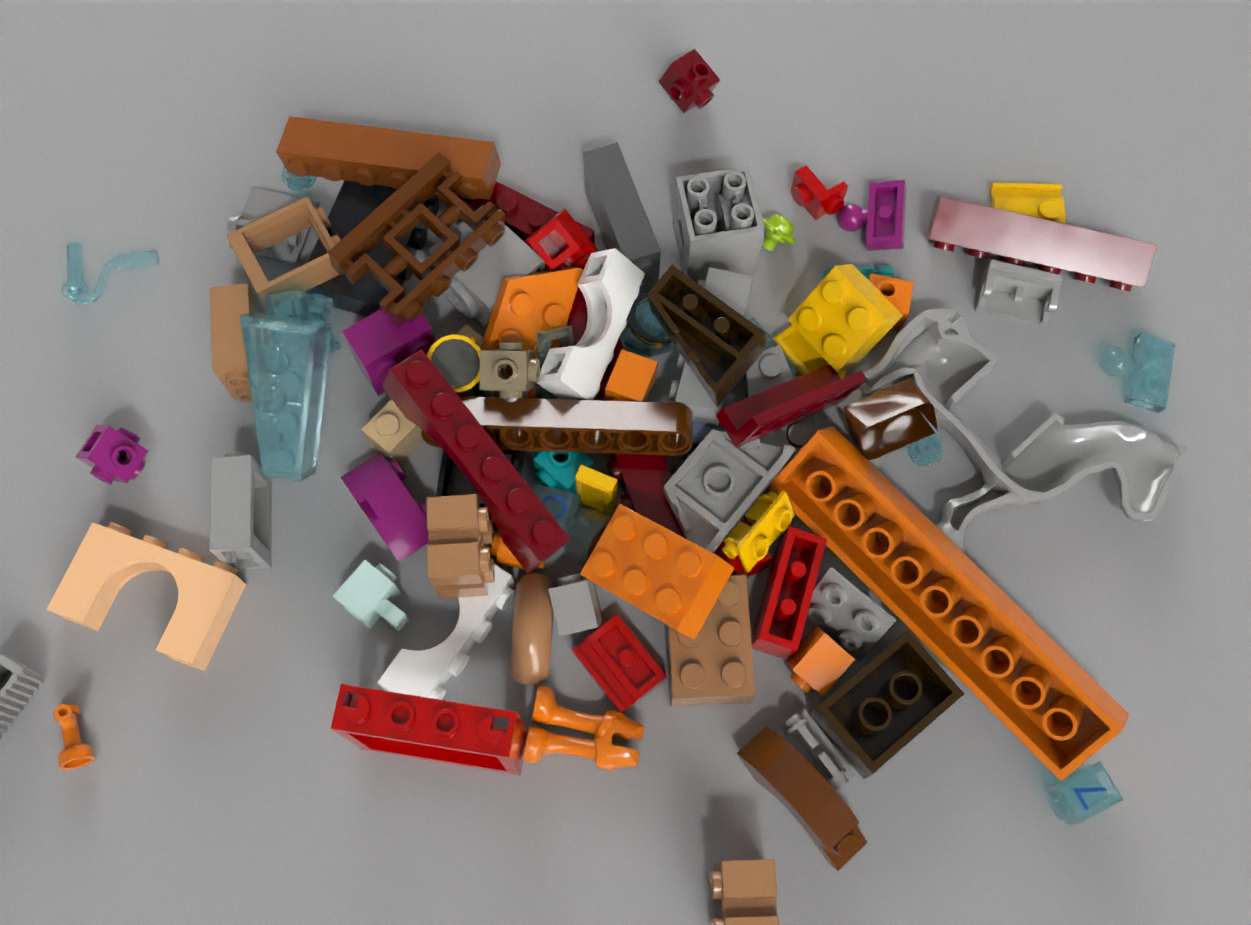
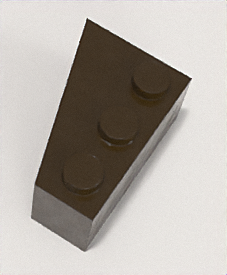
[647,265,766,407]

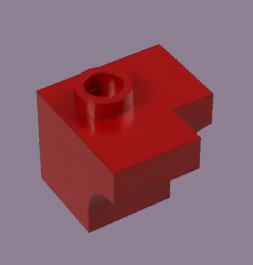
[524,208,599,271]

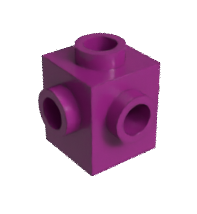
[75,425,148,485]

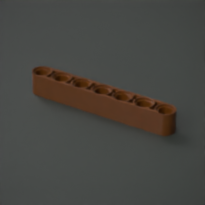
[421,396,693,456]

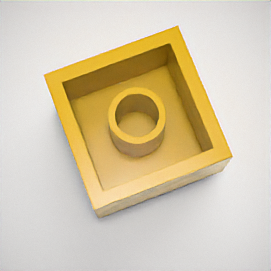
[788,264,903,372]

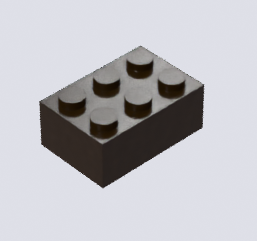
[810,630,964,779]

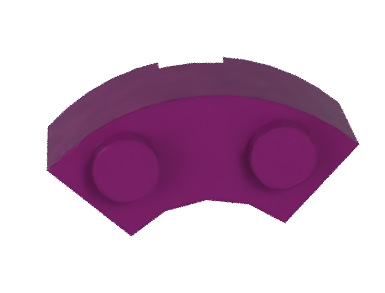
[340,452,429,562]

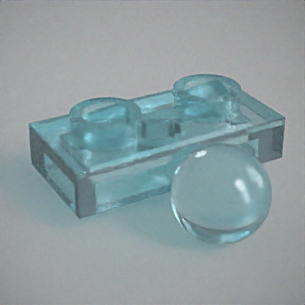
[1100,333,1175,413]

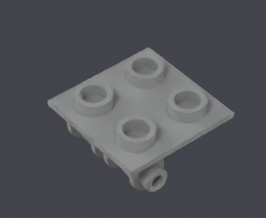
[227,187,319,264]
[807,567,896,661]

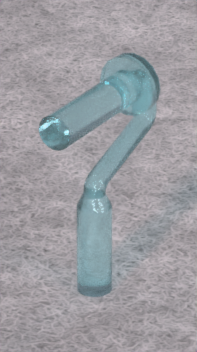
[61,242,159,304]

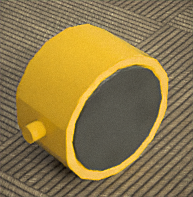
[427,334,481,395]

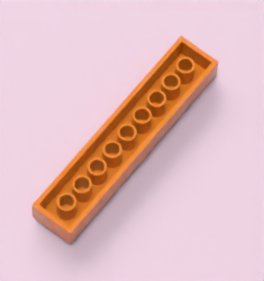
[768,426,1129,781]

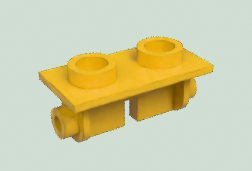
[722,490,795,573]

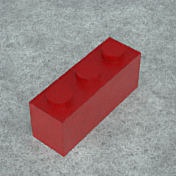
[751,526,827,660]

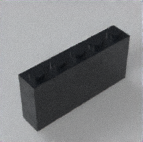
[304,180,439,317]

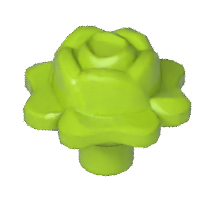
[763,214,797,252]

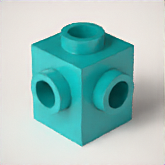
[533,451,594,501]

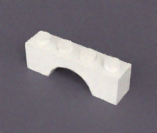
[536,248,645,400]
[377,564,515,700]

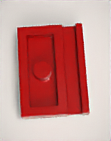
[571,614,667,713]

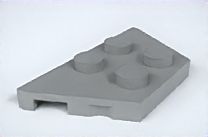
[663,429,796,553]

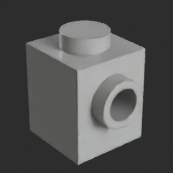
[548,573,603,636]

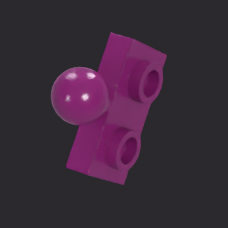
[837,180,907,251]

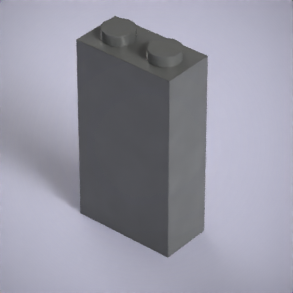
[583,142,661,294]

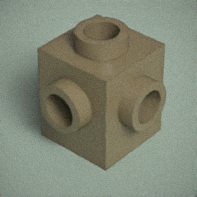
[480,342,540,398]

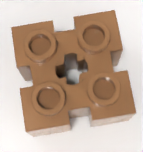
[427,494,495,599]
[708,859,779,925]

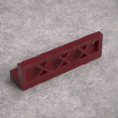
[716,364,868,448]

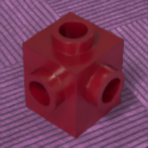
[659,48,721,113]

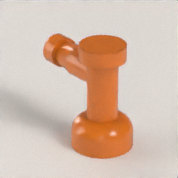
[53,704,95,770]

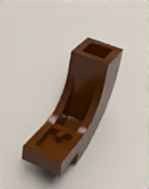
[736,726,868,871]

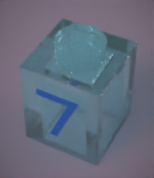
[1045,761,1124,826]

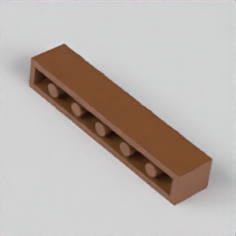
[276,116,501,200]

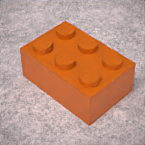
[580,504,734,640]

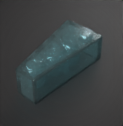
[240,312,332,482]

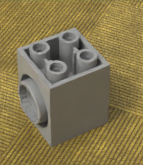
[672,166,764,283]
[428,205,545,331]

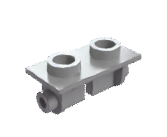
[774,708,856,791]

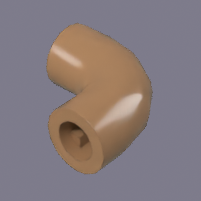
[510,573,554,685]

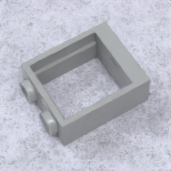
[209,452,272,571]

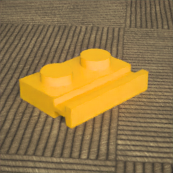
[989,183,1067,224]

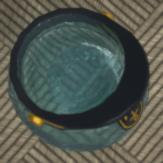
[620,293,676,356]

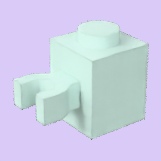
[333,560,410,633]

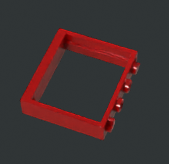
[330,684,528,775]

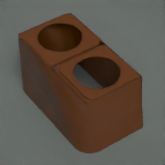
[844,378,938,460]

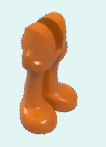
[523,685,645,771]

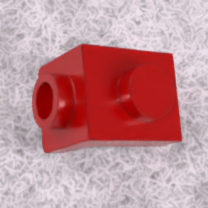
[790,165,848,221]

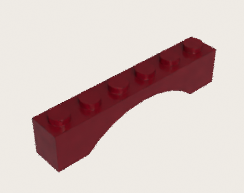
[383,349,570,574]

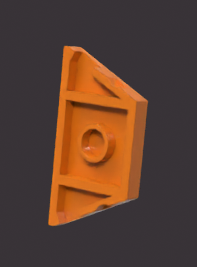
[480,267,584,399]

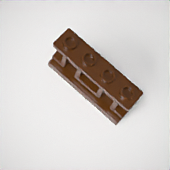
[328,152,506,327]

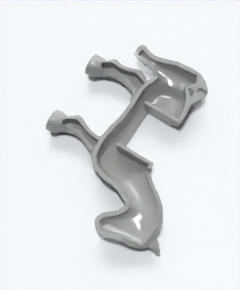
[852,308,1187,552]

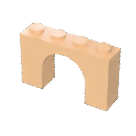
[47,522,246,672]

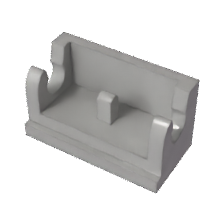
[975,259,1063,327]

